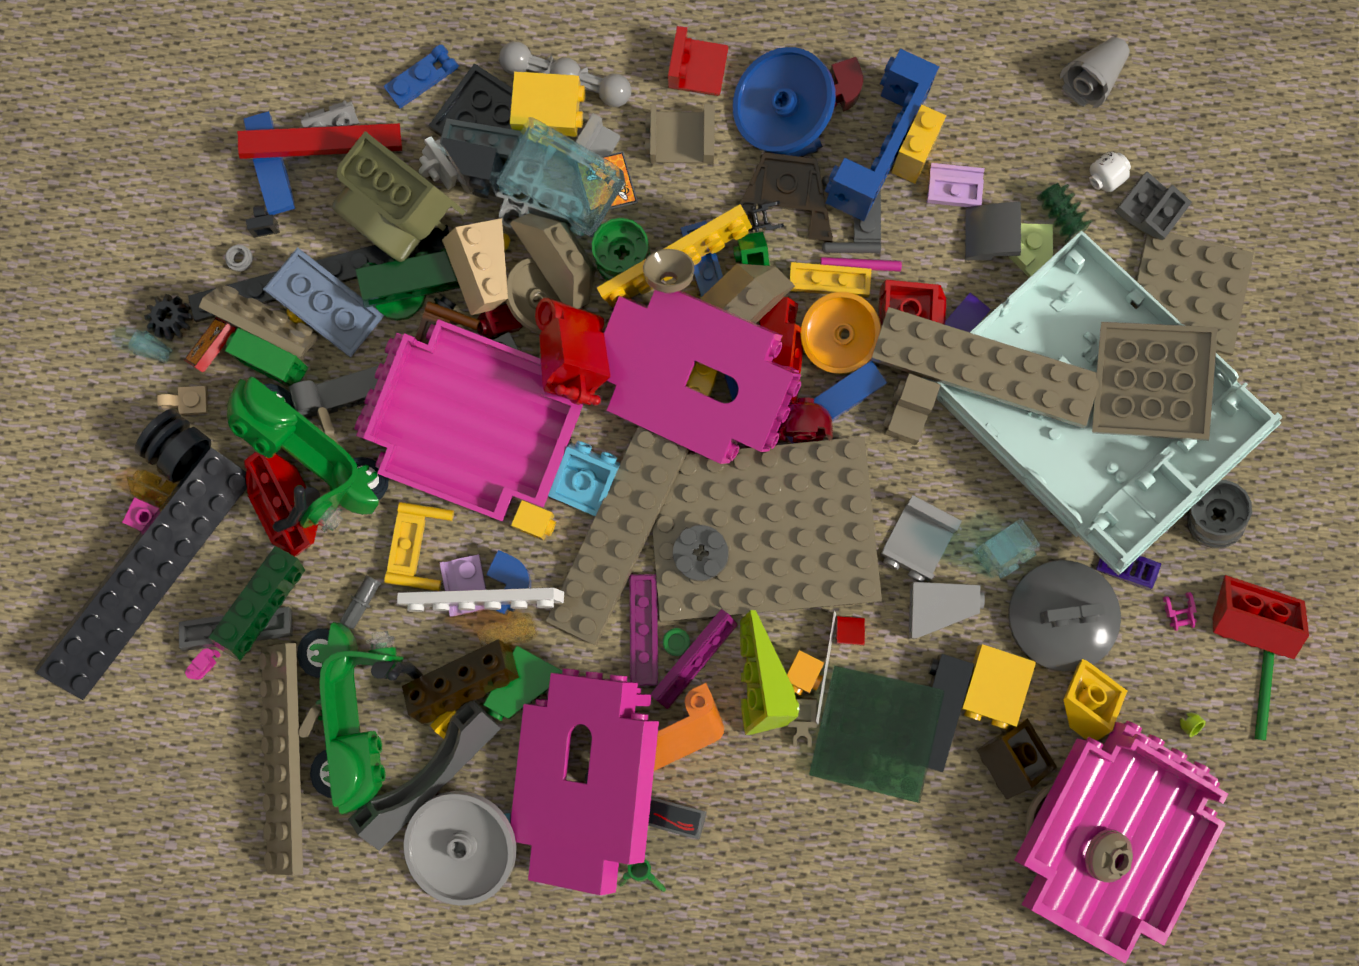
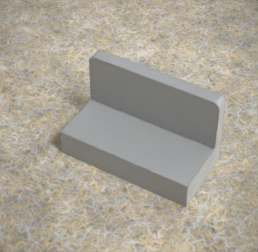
[566,113,620,168]

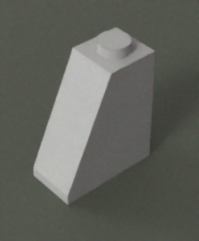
[909,582,985,640]

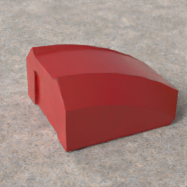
[878,280,946,327]

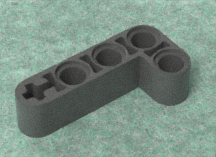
[289,365,379,420]

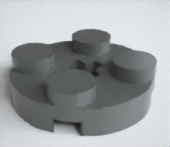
[673,525,729,581]

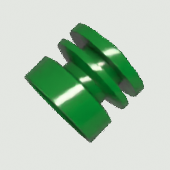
[591,218,651,281]

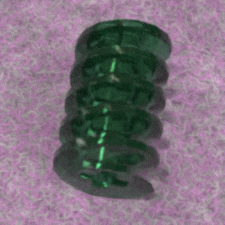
[1036,183,1093,243]

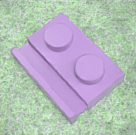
[927,163,985,208]
[440,554,487,617]

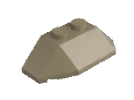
[510,213,596,309]
[700,264,795,324]

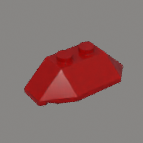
[244,451,319,557]

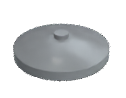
[404,791,517,905]

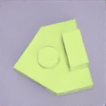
[1008,223,1053,278]

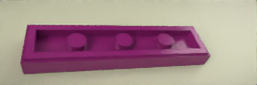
[629,574,658,686]
[650,609,738,709]

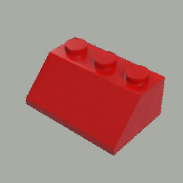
[1212,575,1309,659]

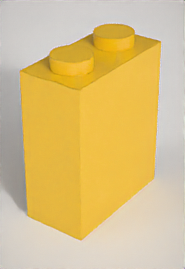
[510,71,585,137]
[891,104,946,184]
[961,644,1036,730]

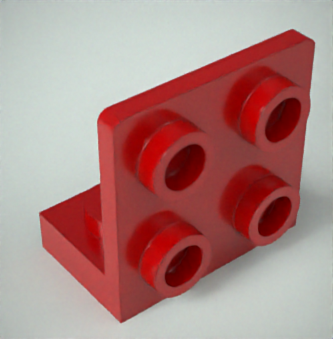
[668,26,728,96]

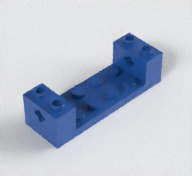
[825,48,939,221]

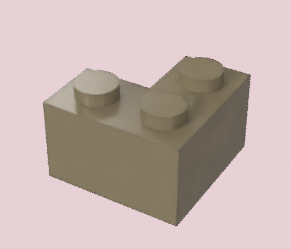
[883,374,941,445]

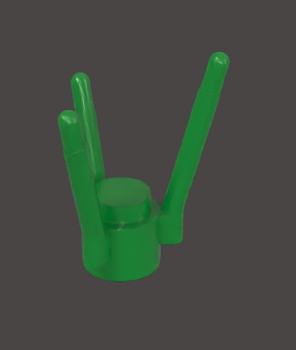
[618,859,666,892]

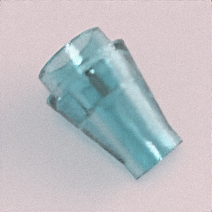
[128,330,173,363]

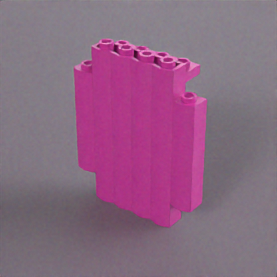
[354,319,583,521]
[1014,720,1228,964]

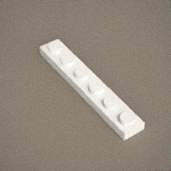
[397,588,564,612]

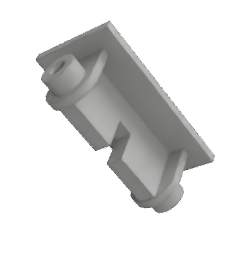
[301,100,359,128]

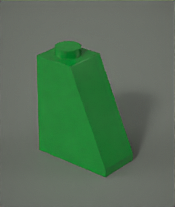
[484,646,562,721]

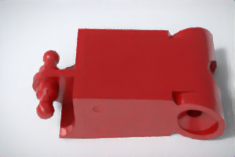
[535,298,610,406]

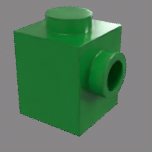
[733,231,770,266]

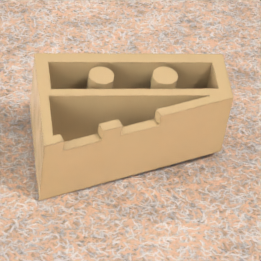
[442,218,508,315]

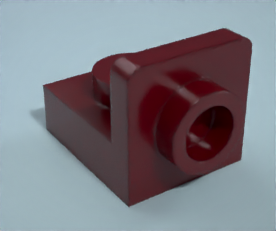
[477,304,522,340]

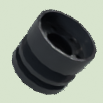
[135,409,211,483]

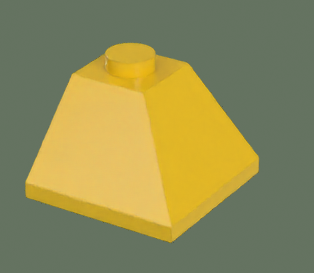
[1063,659,1127,741]

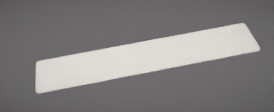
[816,610,836,724]

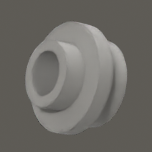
[225,245,253,272]

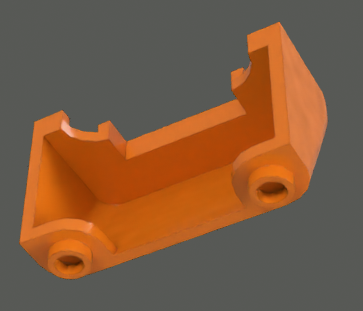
[654,683,724,771]

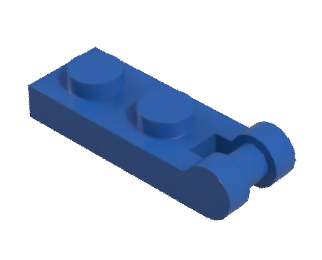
[384,44,459,109]

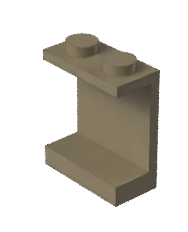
[645,104,715,164]

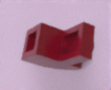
[830,57,863,112]

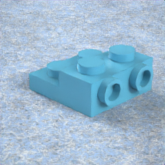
[548,441,620,516]

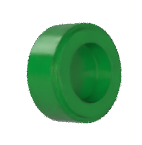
[663,628,690,656]

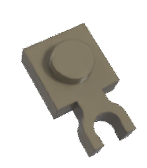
[788,697,817,747]

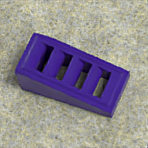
[1096,556,1161,590]

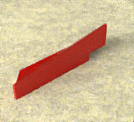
[760,297,803,405]

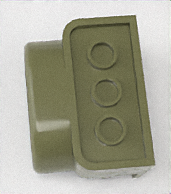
[332,131,466,262]

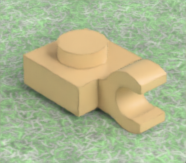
[157,386,208,416]

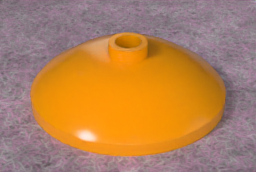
[801,292,882,374]

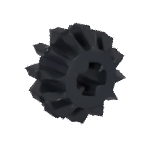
[144,294,193,341]

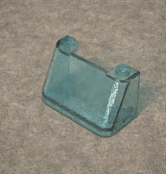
[496,117,625,238]

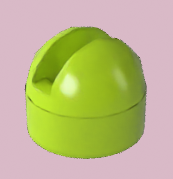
[1180,712,1206,737]

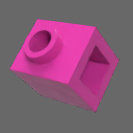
[122,497,159,531]

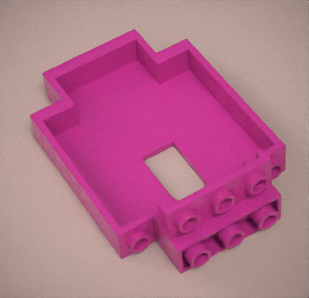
[604,290,801,464]
[510,668,659,896]

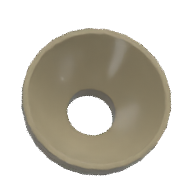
[643,249,694,293]
[1085,829,1133,883]

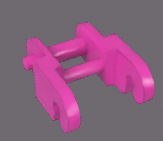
[1163,592,1197,631]
[185,648,220,680]

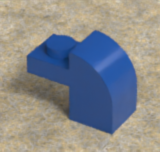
[486,550,531,616]

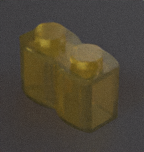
[477,613,539,647]

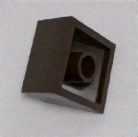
[977,718,1057,800]

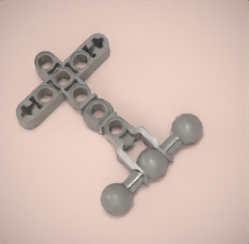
[457,41,632,234]

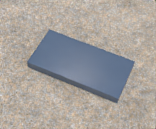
[263,247,384,358]

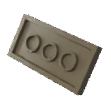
[199,285,319,358]

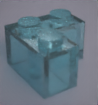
[972,518,1040,579]

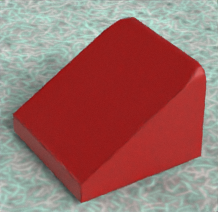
[835,616,865,646]

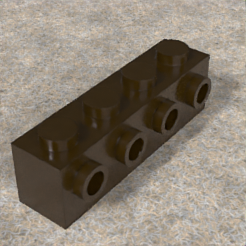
[402,639,519,724]

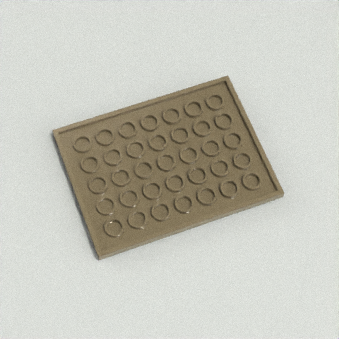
[652,436,882,622]

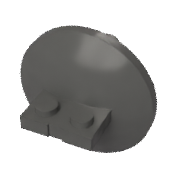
[1008,560,1121,672]

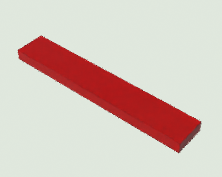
[237,123,402,159]

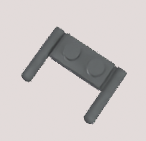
[822,176,881,253]

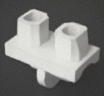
[418,136,458,190]

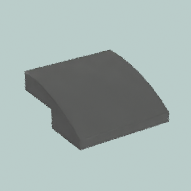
[1114,171,1192,240]
[965,202,1021,261]

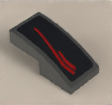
[648,796,707,840]

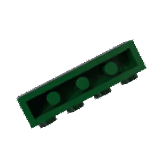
[355,248,460,308]
[208,546,305,661]

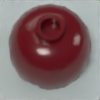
[778,398,833,443]

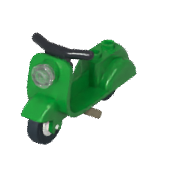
[227,377,389,532]
[297,622,423,814]

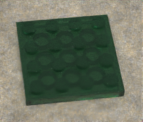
[809,666,945,803]

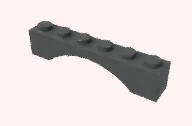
[348,700,501,851]

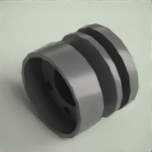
[1187,480,1252,548]

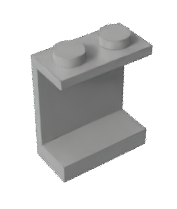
[880,495,962,582]

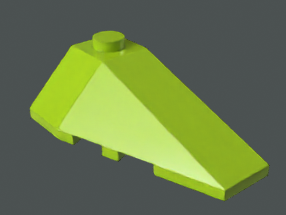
[740,610,799,735]

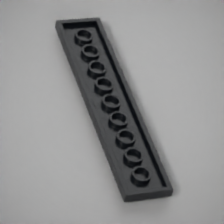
[34,445,247,700]

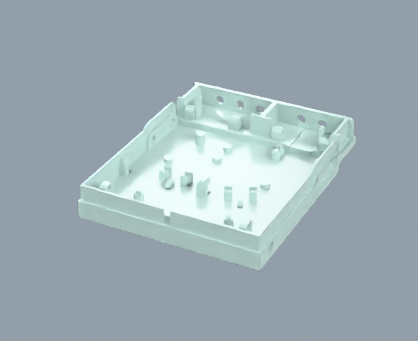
[922,230,1282,576]

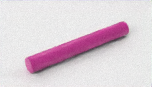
[821,257,902,272]

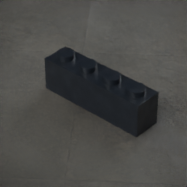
[905,654,974,772]

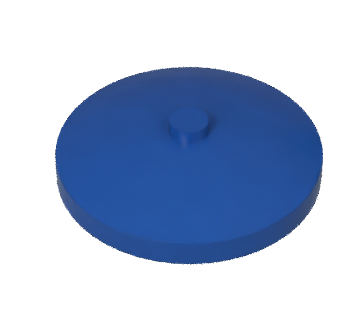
[733,47,836,154]

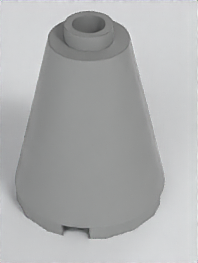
[1060,37,1130,108]

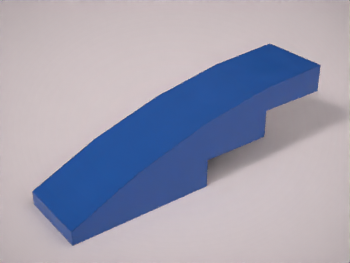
[244,111,295,215]
[787,361,887,444]

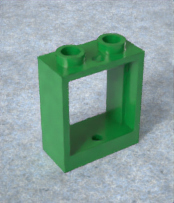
[225,327,308,388]

